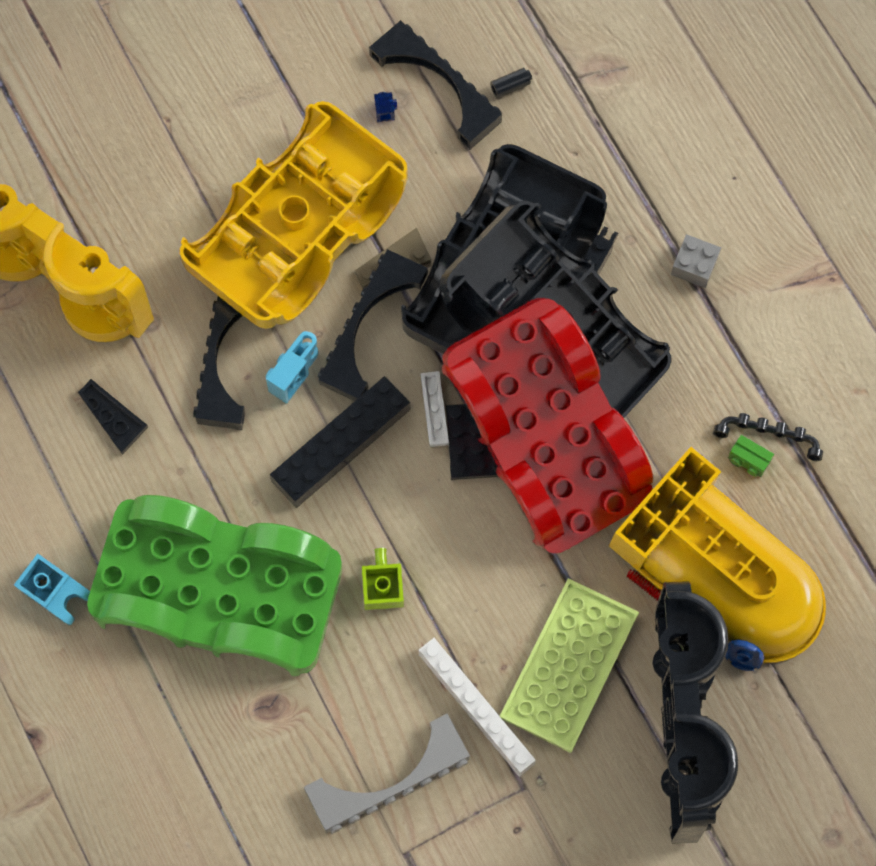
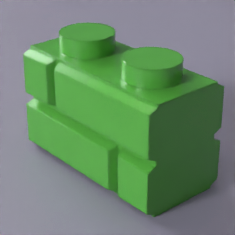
[728,435,774,477]

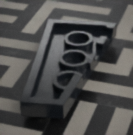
[78,379,148,455]

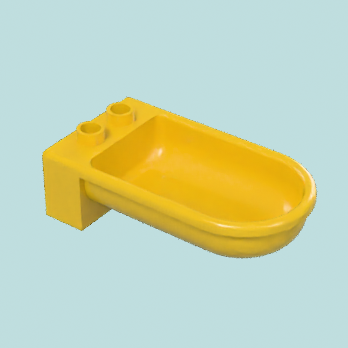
[609,447,826,663]

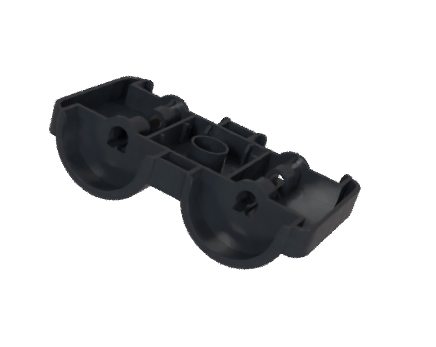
[401,144,607,354]
[440,201,672,418]
[652,581,738,844]

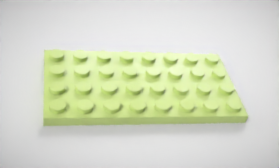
[500,578,639,753]

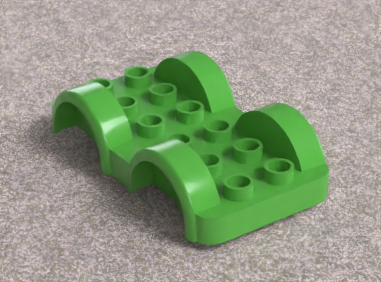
[87,495,342,677]

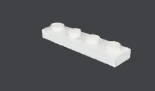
[420,371,449,447]

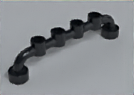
[713,413,824,461]

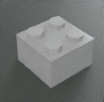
[671,234,721,288]

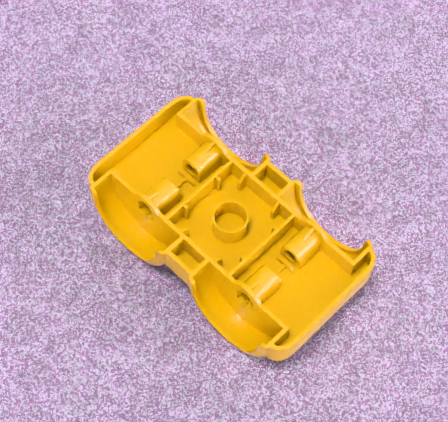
[180,101,408,329]
[0,184,154,342]

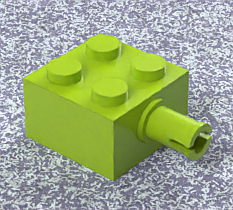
[362,548,404,610]

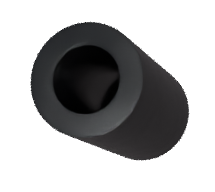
[490,67,532,99]

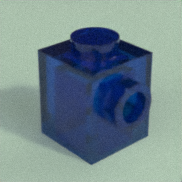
[374,92,398,122]

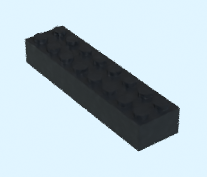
[270,376,411,508]

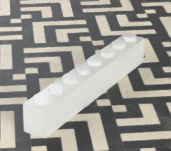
[419,638,536,777]

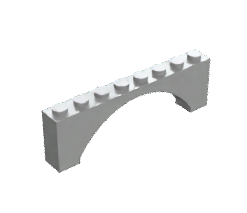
[304,714,470,834]

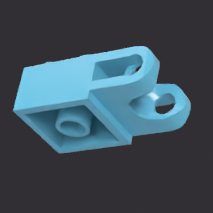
[266,331,318,404]
[14,553,90,625]

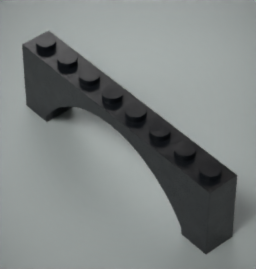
[369,20,502,150]
[317,249,428,401]
[193,294,246,430]

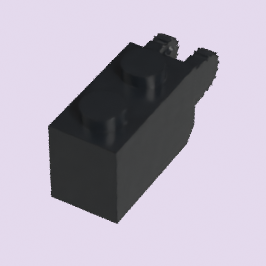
[584,226,619,274]

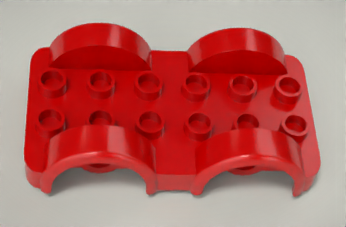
[442,298,654,554]

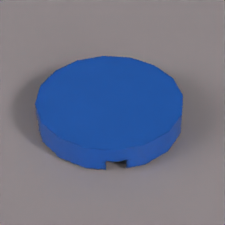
[725,640,764,671]

